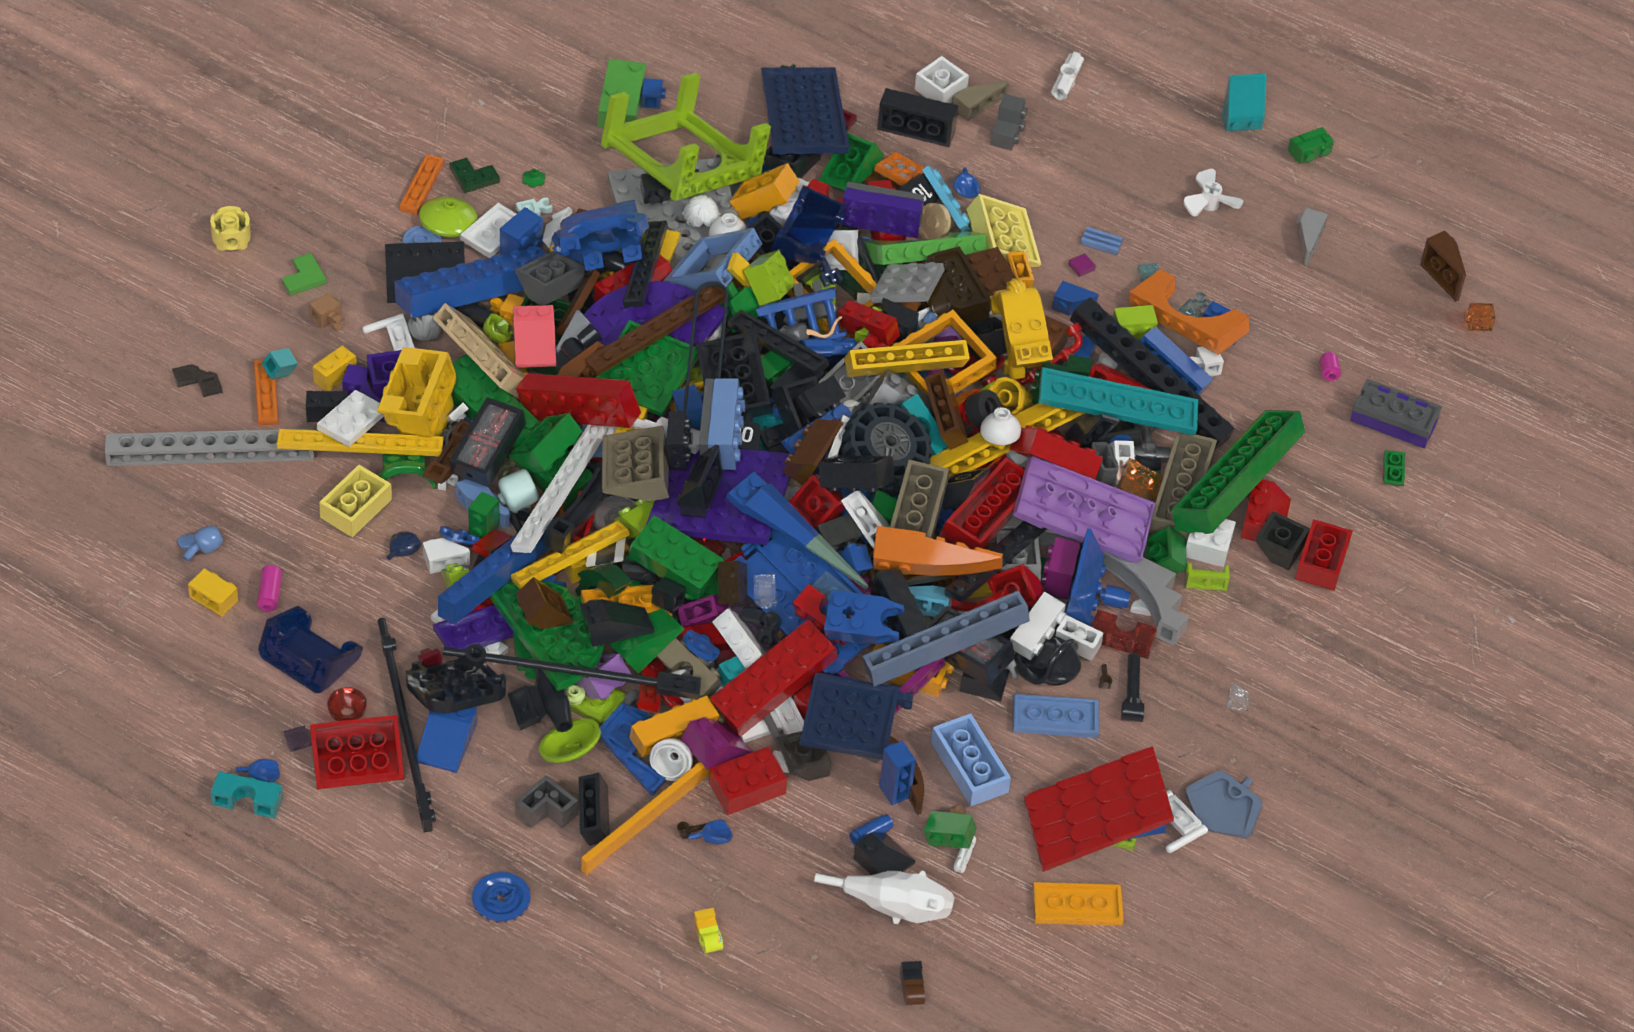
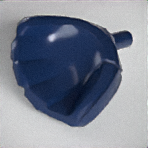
[386,531,421,560]

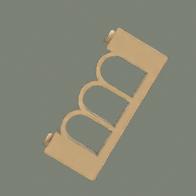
[433,303,525,399]

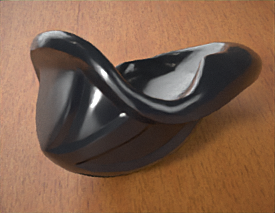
[1014,636,1081,686]

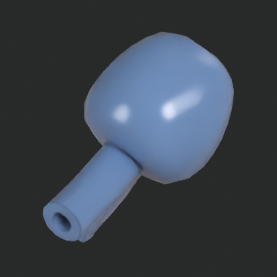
[177,526,223,562]

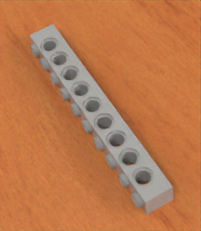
[105,428,314,466]

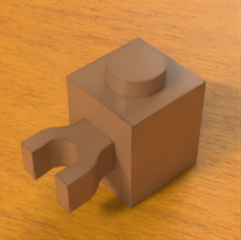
[309,293,343,332]

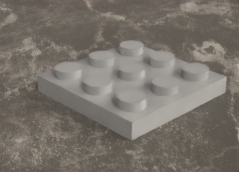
[870,262,945,303]

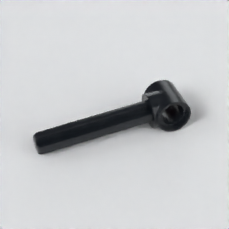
[1121,652,1144,722]

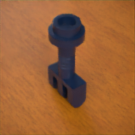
[811,244,843,288]

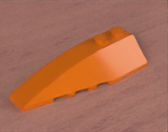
[873,526,1003,576]

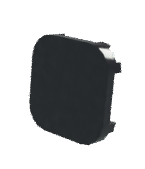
[406,657,506,713]

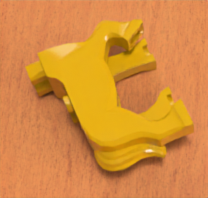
[989,278,1053,380]

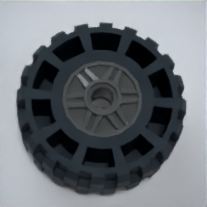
[838,402,932,496]

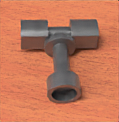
[1134,424,1170,463]

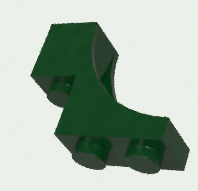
[1030,354,1093,403]

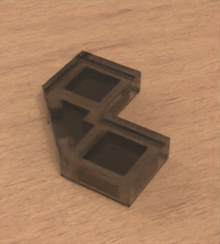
[172,364,223,397]

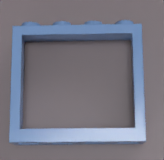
[663,228,762,292]

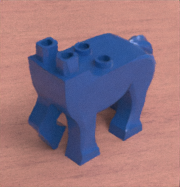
[552,200,649,271]

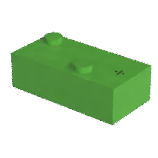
[598,59,646,128]

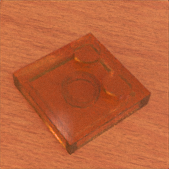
[1118,458,1163,503]

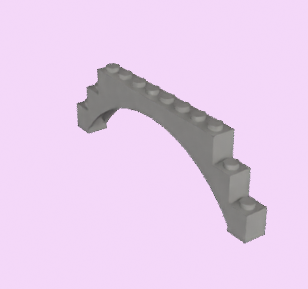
[989,516,1189,646]

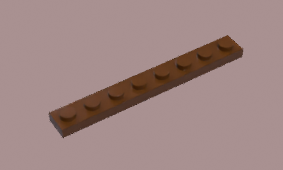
[585,281,725,376]

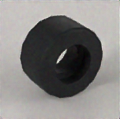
[965,390,1002,429]

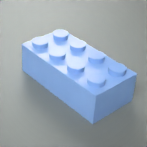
[931,714,1011,807]

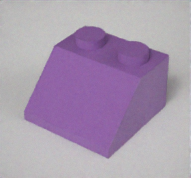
[573,653,631,700]

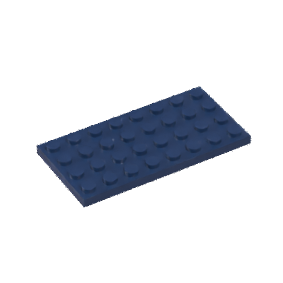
[761,67,849,155]

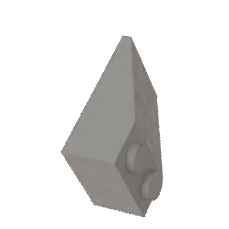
[818,341,882,403]

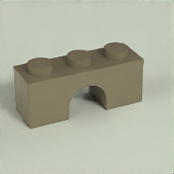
[657,638,722,698]

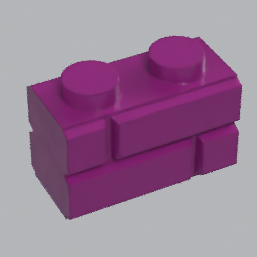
[678,595,728,627]

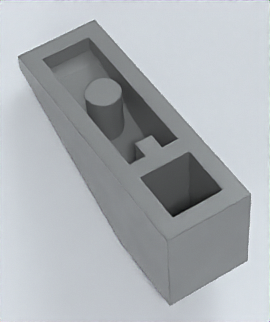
[1296,207,1328,265]

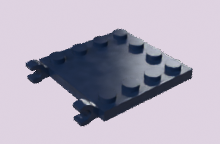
[800,673,914,760]

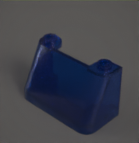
[770,185,846,264]
[258,606,363,693]

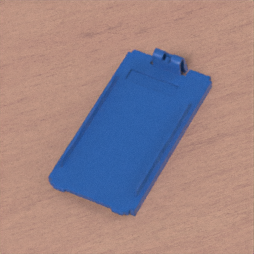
[734,529,889,676]

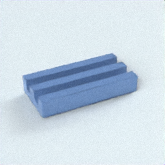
[1080,227,1123,255]

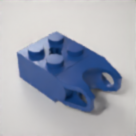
[824,590,904,644]

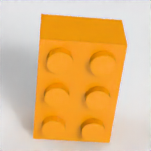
[729,163,800,219]

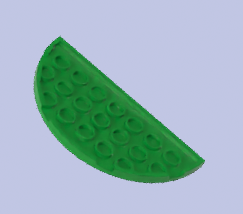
[489,580,605,691]

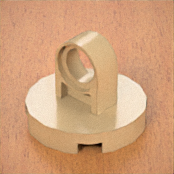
[919,203,955,239]

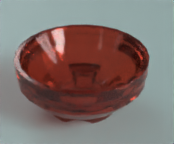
[327,687,367,721]

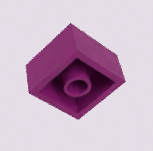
[1041,537,1080,599]

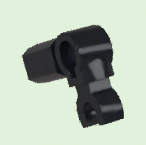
[740,607,782,647]

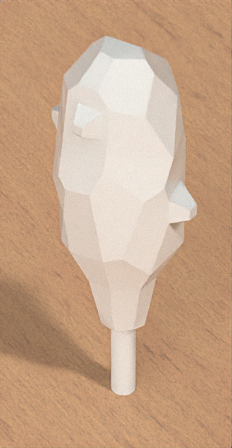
[814,870,955,924]

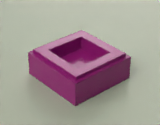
[1068,253,1096,277]

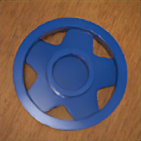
[683,630,720,661]

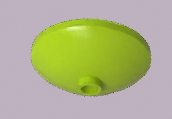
[419,196,478,237]
[539,718,601,764]

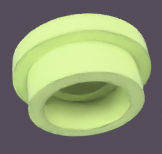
[565,685,585,705]

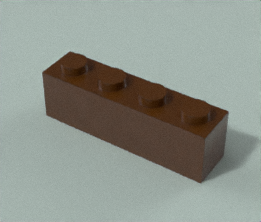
[924,370,969,450]

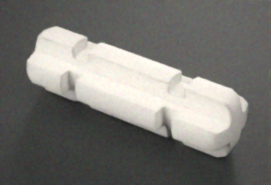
[953,836,976,873]

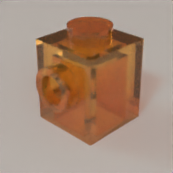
[1464,303,1495,331]

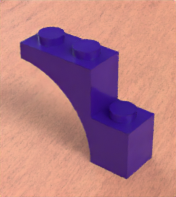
[342,364,386,423]

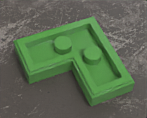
[282,253,327,296]

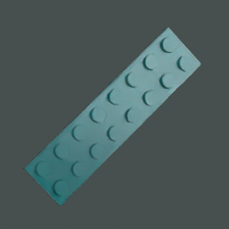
[1038,367,1198,435]

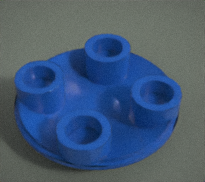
[439,526,480,546]

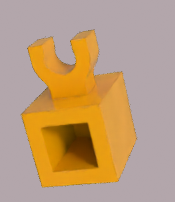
[490,294,525,327]

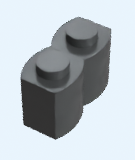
[1091,442,1119,486]

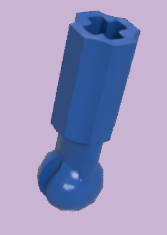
[800,337,857,357]

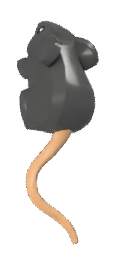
[778,316,842,343]

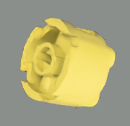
[210,206,251,251]

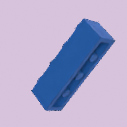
[1140,326,1214,395]

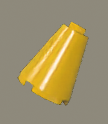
[988,377,1035,415]

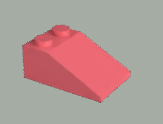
[513,305,556,368]

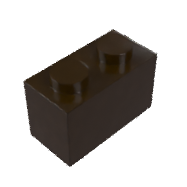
[718,561,748,608]

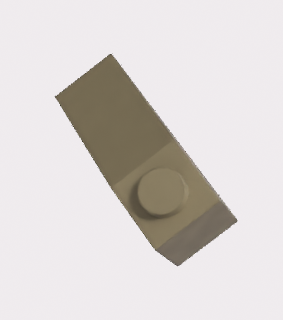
[953,81,1009,121]

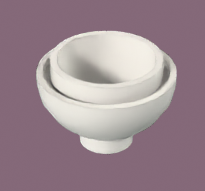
[709,213,747,236]
[980,408,1021,445]
[650,738,693,781]

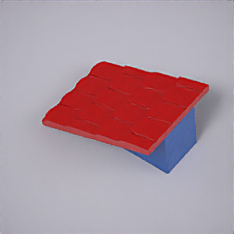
[1024,746,1174,872]

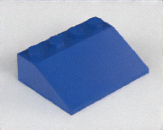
[1065,528,1106,627]

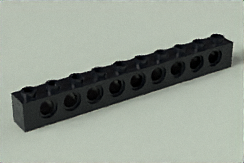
[1070,297,1235,450]

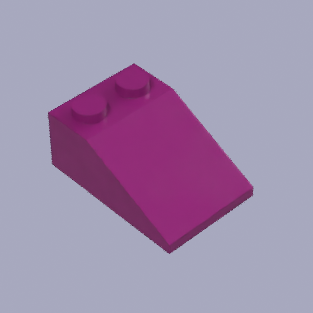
[680,717,754,769]

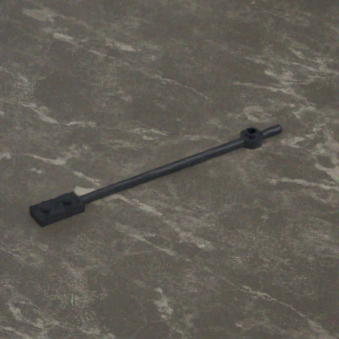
[377,618,436,833]
[442,644,701,700]

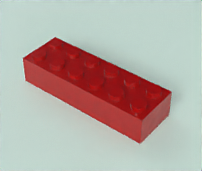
[516,373,641,428]
[939,457,1025,550]
[710,619,838,738]

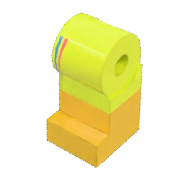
[693,908,723,954]

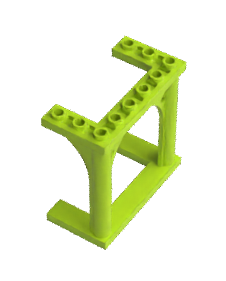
[601,73,771,201]

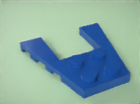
[599,703,692,796]

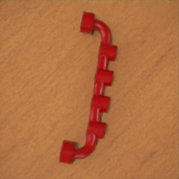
[982,322,1082,387]

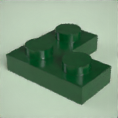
[449,158,500,194]

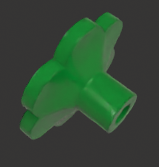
[522,168,546,188]

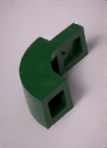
[575,563,632,599]

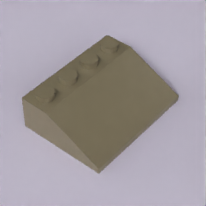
[602,425,669,501]

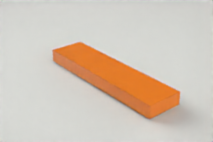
[399,154,444,215]
[254,360,279,426]

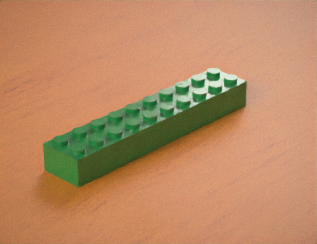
[451,354,593,512]
[1171,410,1305,534]

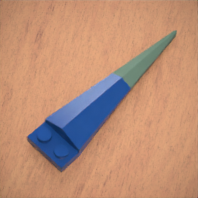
[726,472,869,589]

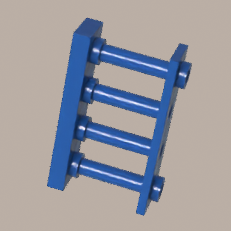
[757,287,847,352]

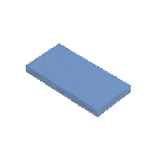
[1013,694,1099,738]

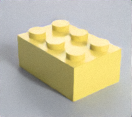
[319,465,392,538]

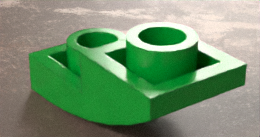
[1383,450,1405,486]

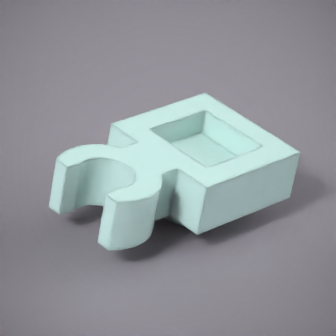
[516,198,552,216]

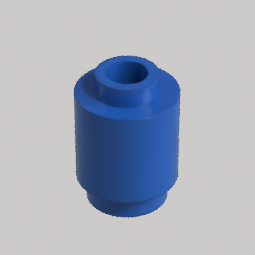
[1099,585,1131,609]

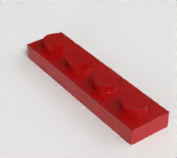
[637,656,665,713]

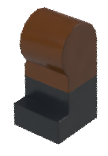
[900,961,925,1005]

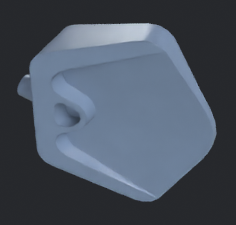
[1186,771,1263,839]

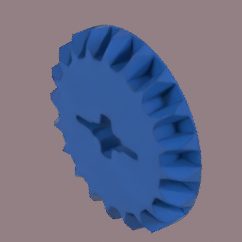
[472,872,530,923]

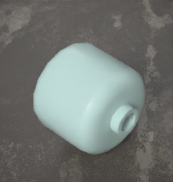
[497,469,540,514]

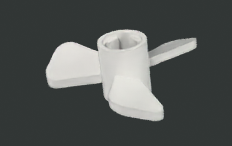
[1184,169,1244,216]

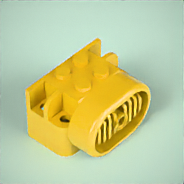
[377,347,456,437]

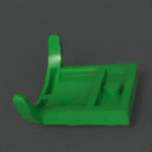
[379,454,436,489]

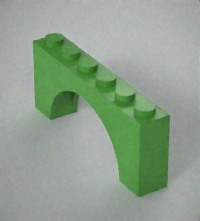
[861,231,987,265]

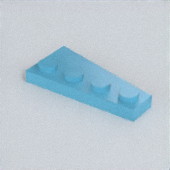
[922,166,972,232]

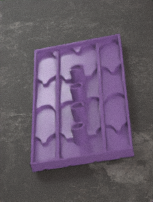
[1012,456,1156,563]

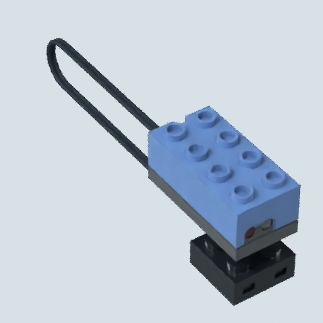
[666,281,745,470]

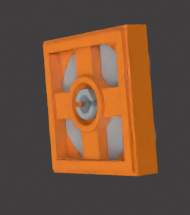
[874,151,925,186]

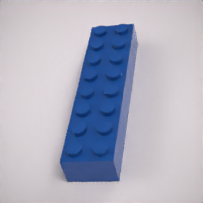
[394,246,547,318]

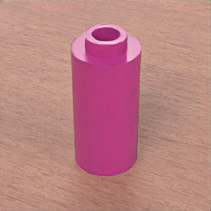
[257,565,283,612]

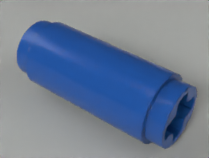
[849,814,894,846]

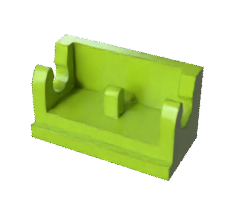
[1185,562,1230,591]

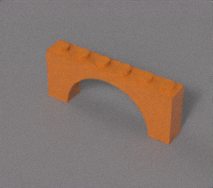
[1129,269,1249,355]

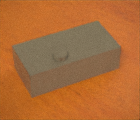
[890,460,949,539]

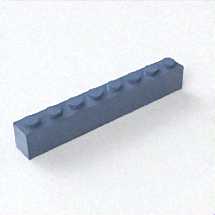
[863,591,1030,687]

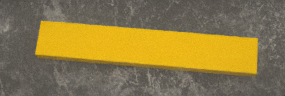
[510,520,630,589]

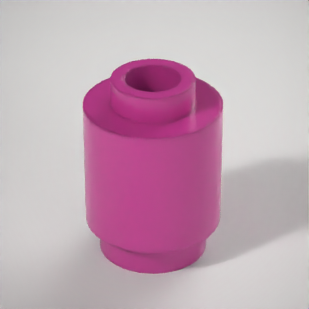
[1319,352,1341,381]

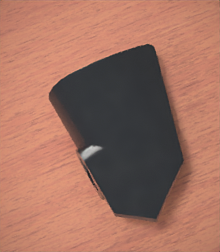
[556,310,602,371]

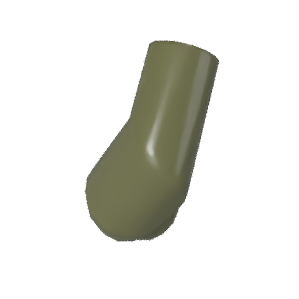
[498,458,517,480]

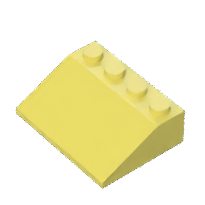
[967,194,1041,267]

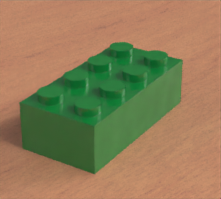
[629,515,724,600]

